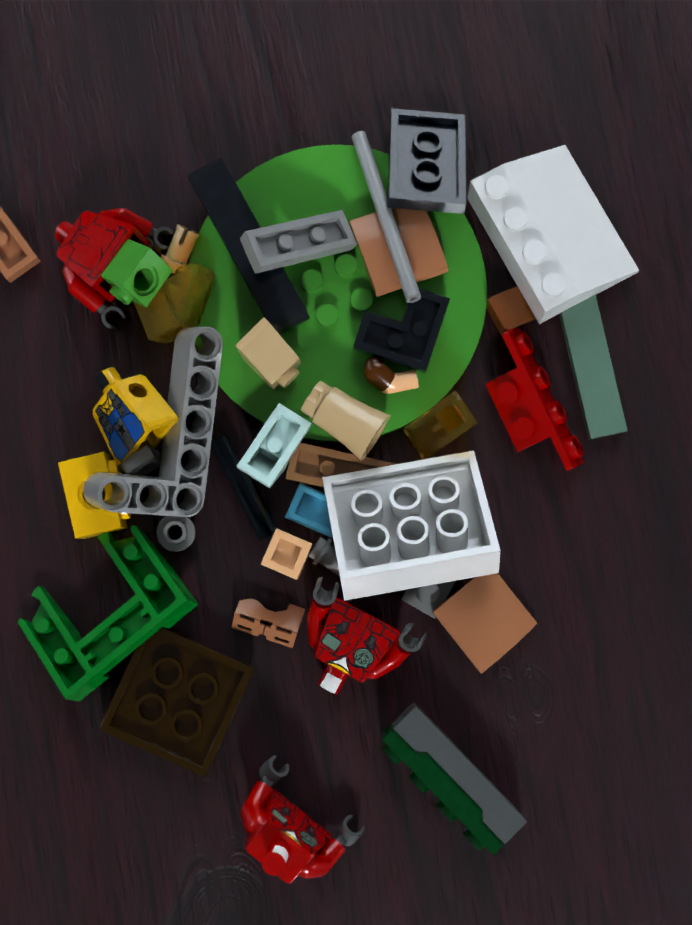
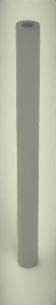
[351,131,421,303]

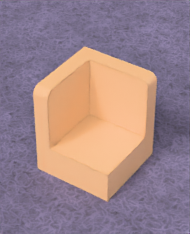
[261,528,313,580]

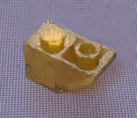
[134,263,216,344]

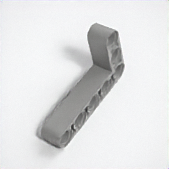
[83,327,223,517]

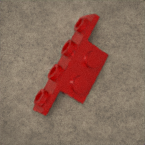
[485,328,584,471]

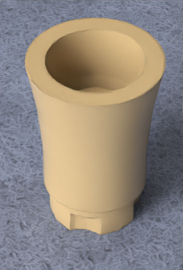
[301,381,391,461]

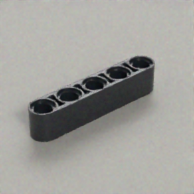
[187,157,310,335]

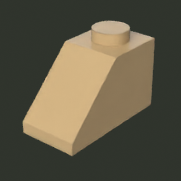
[235,318,301,390]

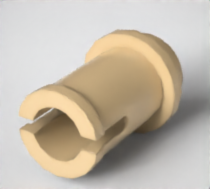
[160,224,200,276]

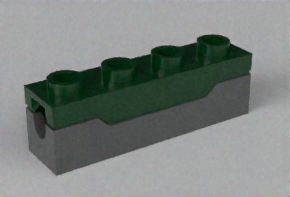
[381,702,527,856]

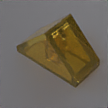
[403,391,478,459]

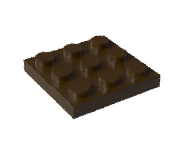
[99,627,255,778]

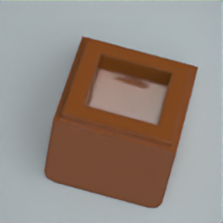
[486,286,535,336]

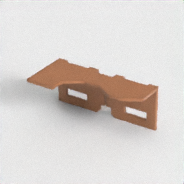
[231,598,305,648]

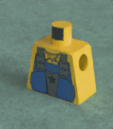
[93,367,179,467]

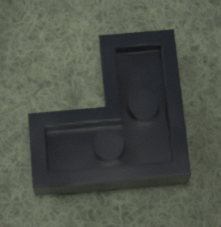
[353,288,450,373]

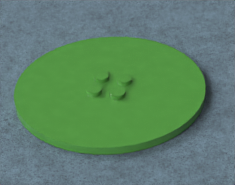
[186,145,487,443]

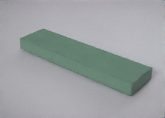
[559,294,628,440]

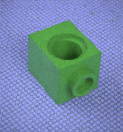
[100,238,173,308]

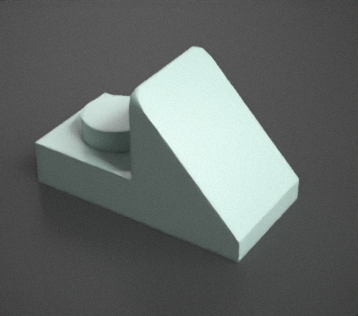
[237,403,312,488]

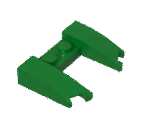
[18,525,199,701]

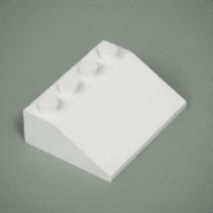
[467,145,639,324]
[322,451,501,601]

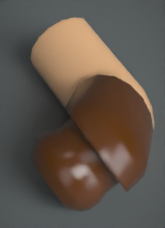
[364,356,419,394]

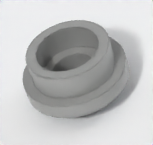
[157,516,196,552]

